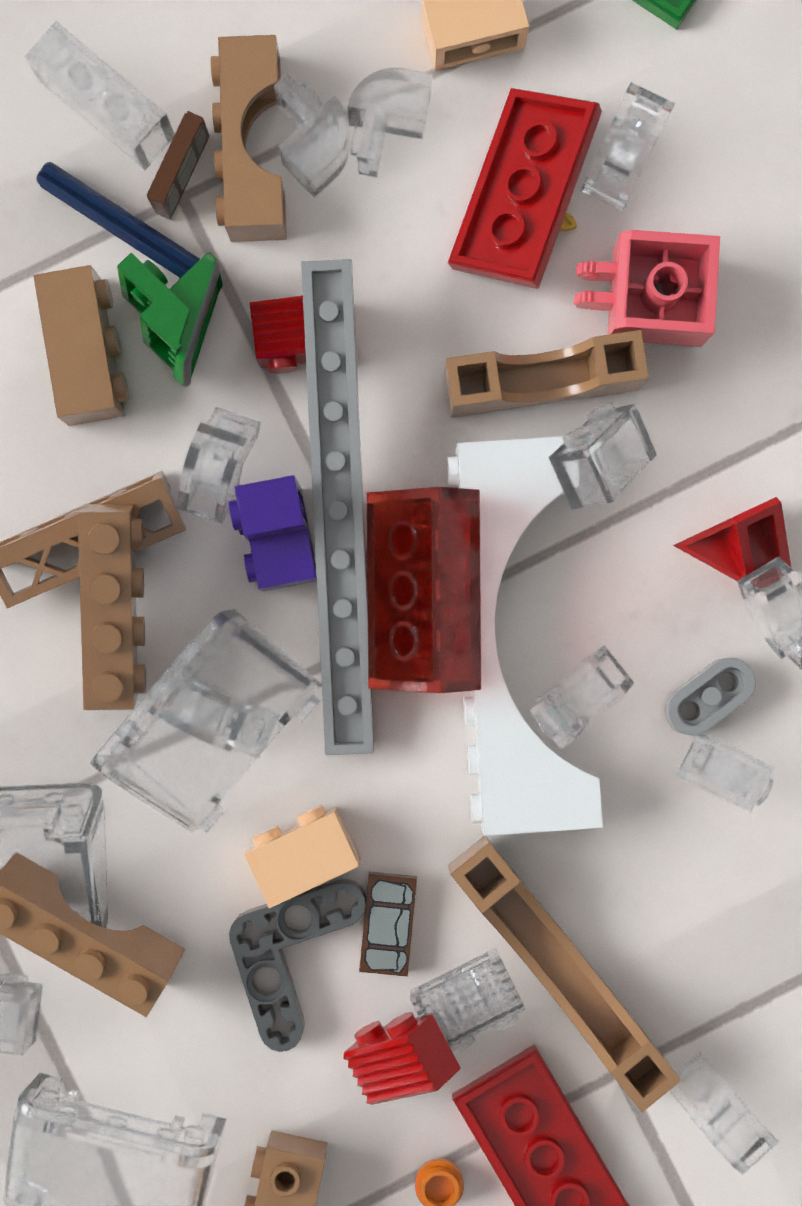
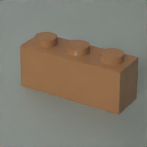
[33,265,129,426]

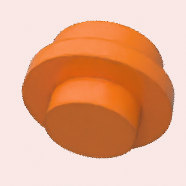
[415,1158,464,1206]

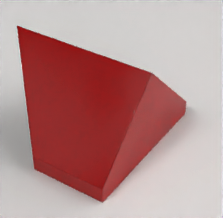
[673,497,792,591]

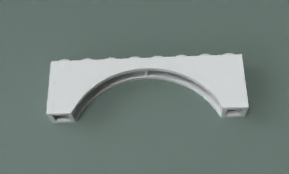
[447,435,603,836]

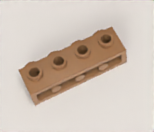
[77,504,146,710]
[244,1130,328,1206]

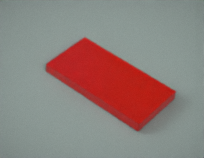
[448,88,602,289]
[452,1044,630,1206]

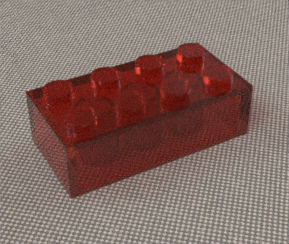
[367,487,481,693]

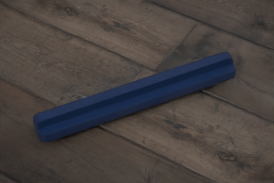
[36,162,200,278]

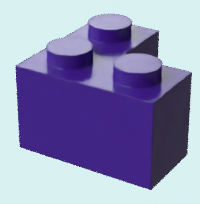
[229,475,317,592]

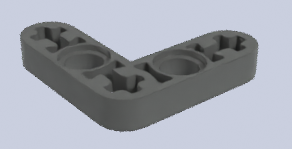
[229,879,366,1052]

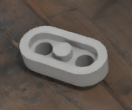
[665,658,756,736]

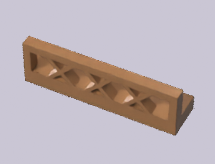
[0,471,186,609]

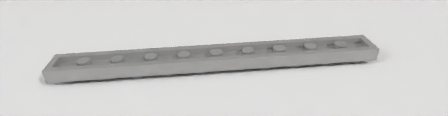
[301,259,375,755]

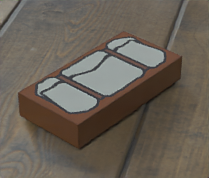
[147,111,210,220]
[359,872,417,977]

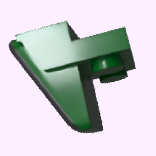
[117,252,223,387]

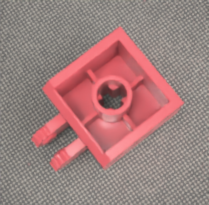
[574,230,720,347]

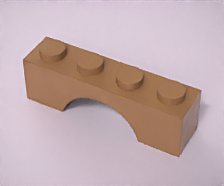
[211,35,287,242]
[444,330,649,418]
[0,852,185,1018]

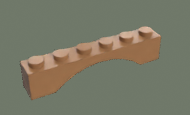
[448,836,681,1113]

